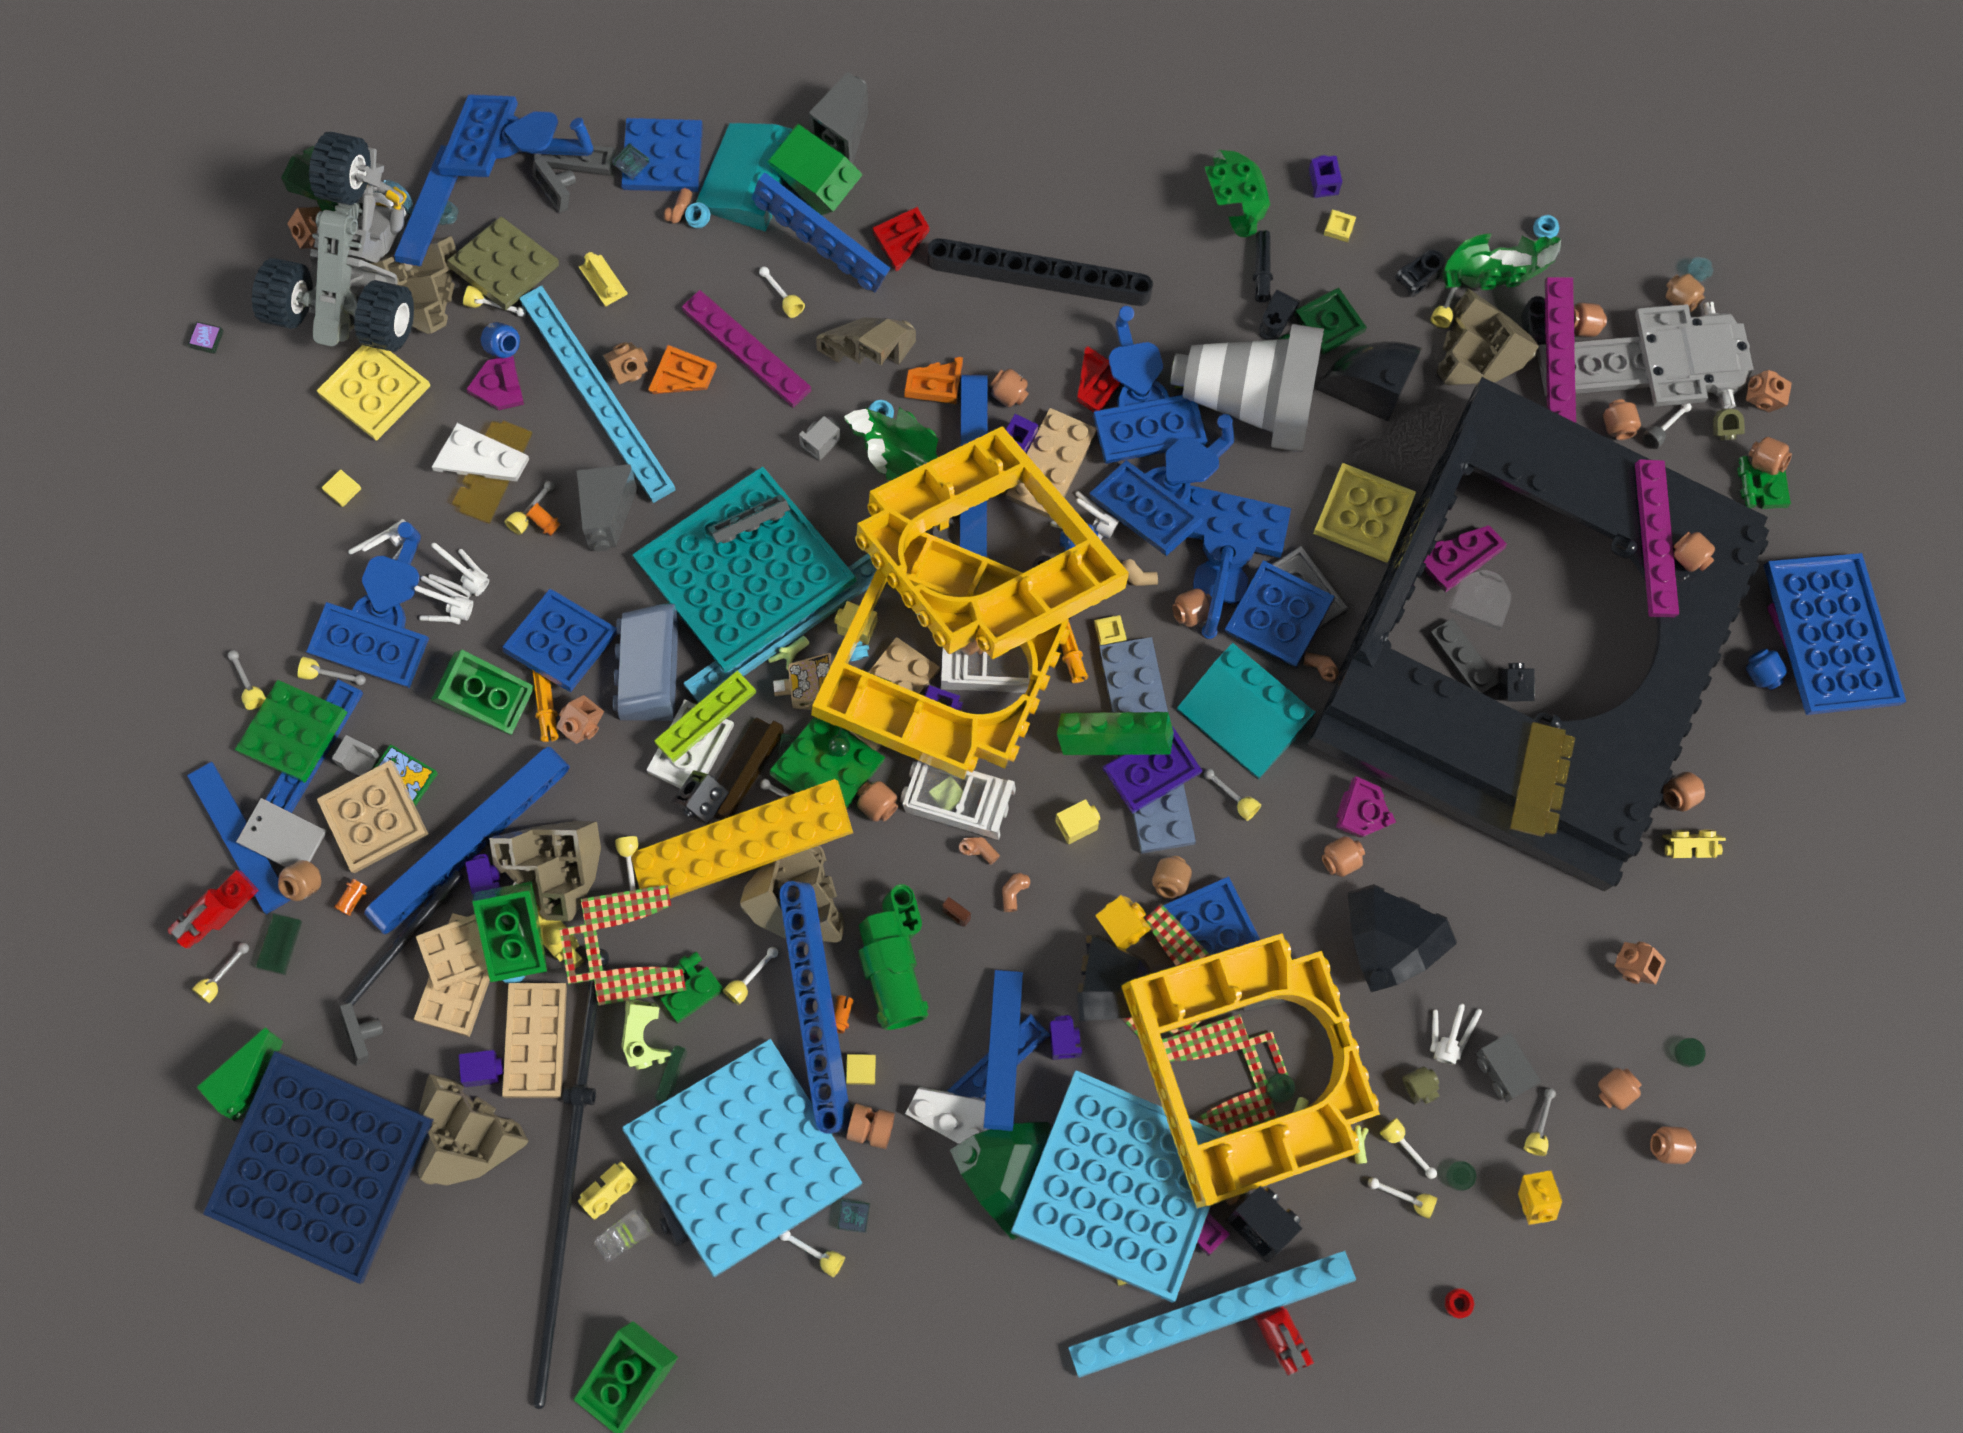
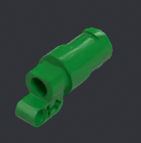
[858,884,929,1030]

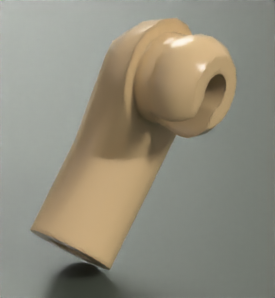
[1122,559,1158,586]

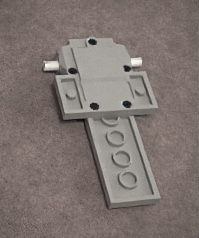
[1536,302,1754,408]

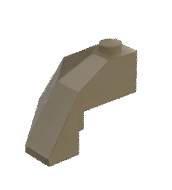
[365,236,457,334]
[1437,289,1539,385]
[816,317,916,365]
[489,821,601,921]
[740,845,845,942]
[414,1074,528,1186]

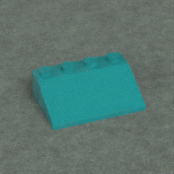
[696,123,792,232]
[1176,643,1316,779]

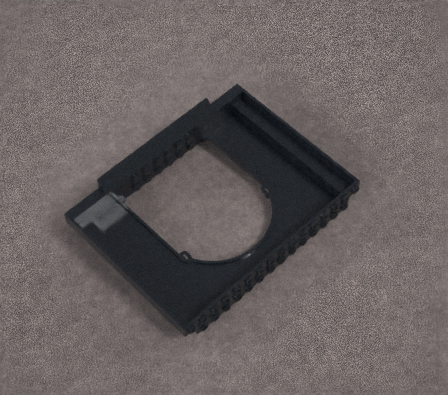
[1308,377,1769,892]

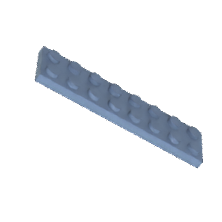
[1099,637,1196,854]

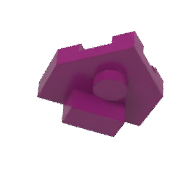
[467,356,524,410]
[1336,776,1396,838]

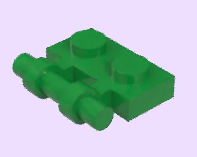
[1737,456,1791,509]
[661,952,723,1024]

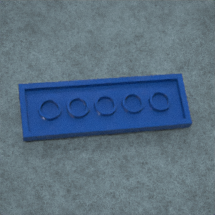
[751,172,891,293]

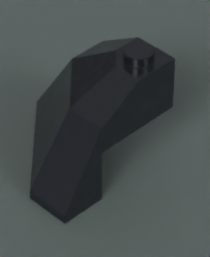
[1348,884,1457,993]
[1077,935,1154,1021]

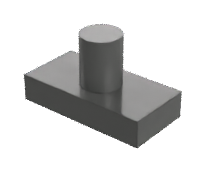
[532,157,576,213]
[339,1003,383,1066]

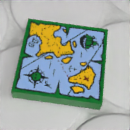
[374,744,438,807]

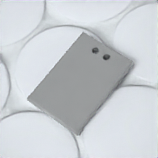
[236,798,327,867]

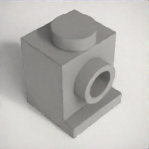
[799,416,841,461]

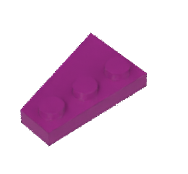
[1424,525,1507,593]

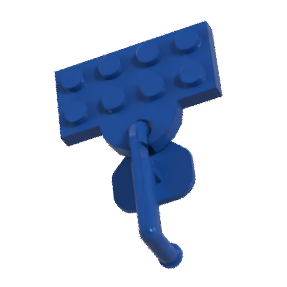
[438,95,594,177]
[1093,306,1207,464]
[1090,414,1234,556]
[1187,485,1291,639]
[306,522,429,689]

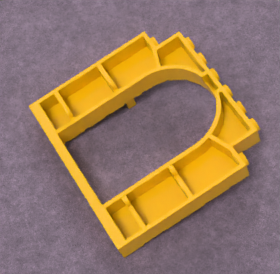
[855,426,1129,660]
[811,532,1071,779]
[1121,933,1380,1208]

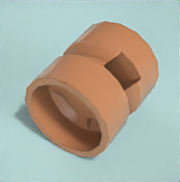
[847,1103,895,1150]

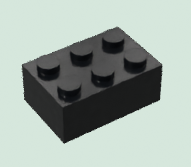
[1226,1185,1303,1262]

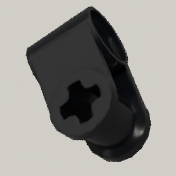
[1394,250,1445,297]
[1259,289,1300,340]
[1521,296,1546,345]

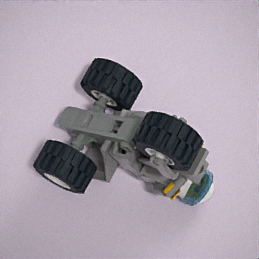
[252,131,414,352]

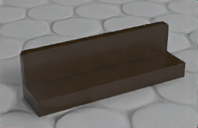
[714,718,784,820]

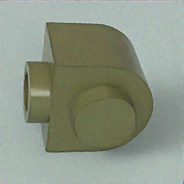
[1713,408,1745,440]
[1402,1066,1440,1105]

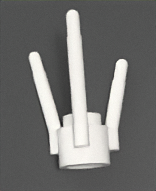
[1050,491,1119,540]
[348,519,406,560]
[428,543,489,597]
[414,576,473,624]
[1430,1003,1482,1065]

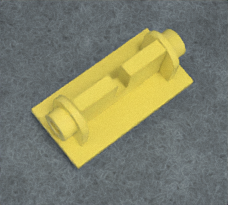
[579,252,628,307]
[1662,829,1726,858]
[578,1161,638,1220]

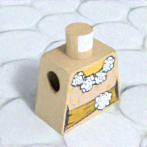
[773,653,832,710]

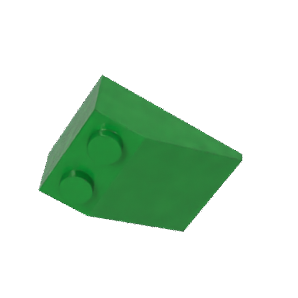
[767,124,863,215]
[431,649,534,735]
[472,882,547,983]
[197,1027,283,1122]
[574,1321,678,1433]

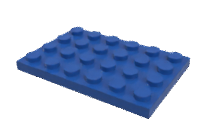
[1763,553,1906,715]

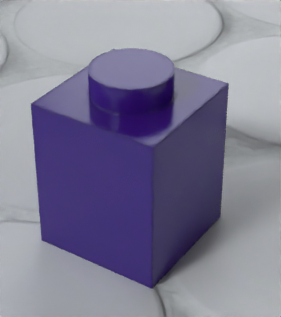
[459,1050,504,1088]

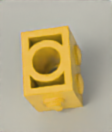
[1095,895,1151,949]
[1518,1170,1562,1225]

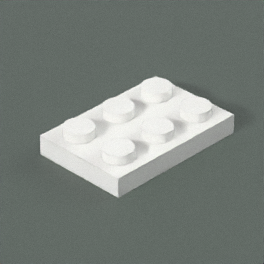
[647,700,734,789]

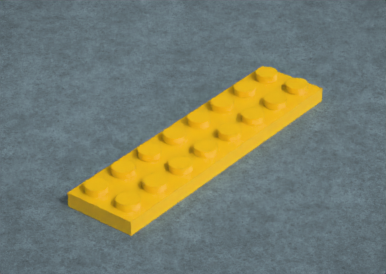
[631,779,853,899]

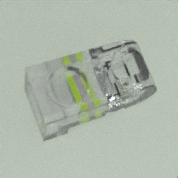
[593,1210,655,1262]

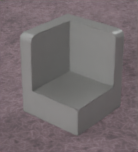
[332,735,380,776]

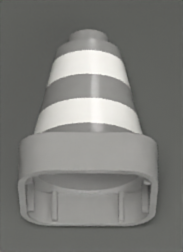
[1171,324,1324,452]

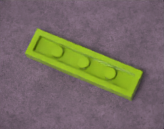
[654,670,756,763]

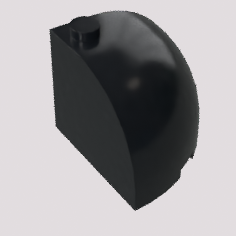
[1317,341,1422,421]

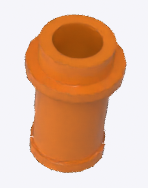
[526,503,561,536]
[334,879,367,916]
[834,995,854,1033]

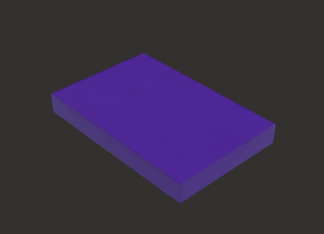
[1103,726,1202,814]

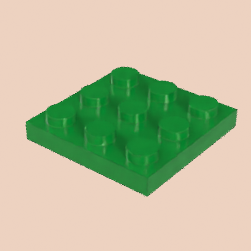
[235,680,348,783]
[770,717,885,808]

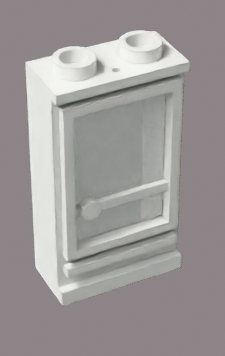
[941,646,1030,693]
[900,761,1016,840]

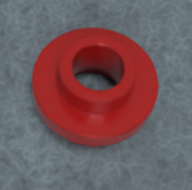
[1444,1289,1474,1319]

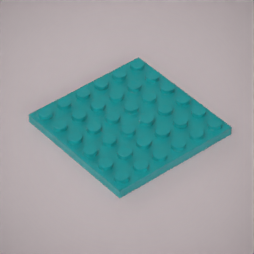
[632,466,857,673]

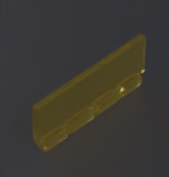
[452,420,533,524]
[1510,722,1575,837]

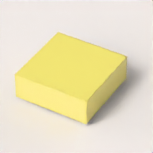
[1324,210,1356,242]
[322,469,361,507]
[1094,615,1127,646]
[846,1054,876,1085]

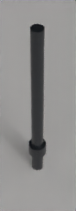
[343,870,464,1006]

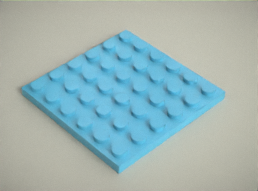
[622,1039,862,1278]
[1010,1070,1226,1303]

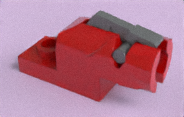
[167,870,259,949]
[1254,1306,1314,1376]

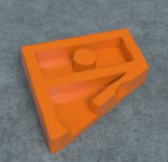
[648,345,717,394]
[905,357,963,404]

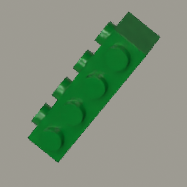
[1057,711,1174,755]

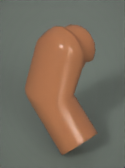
[959,837,1000,865]
[1002,873,1030,912]

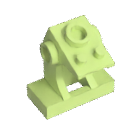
[621,1000,671,1070]

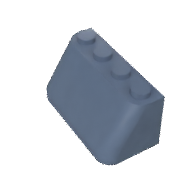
[613,604,679,721]

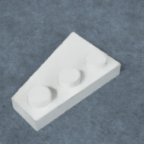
[432,423,529,482]
[905,1087,989,1144]

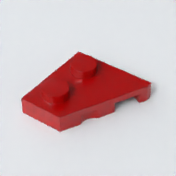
[872,207,929,271]
[1077,346,1122,412]

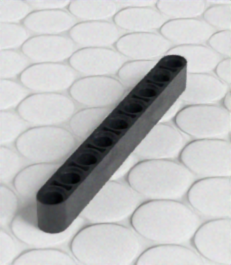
[928,238,1153,306]

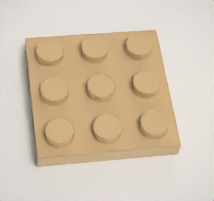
[317,760,428,873]

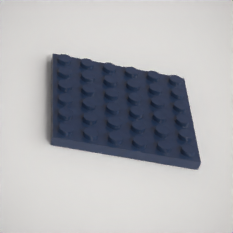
[203,1051,434,1284]

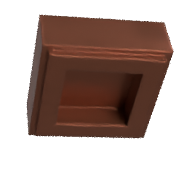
[943,897,971,927]

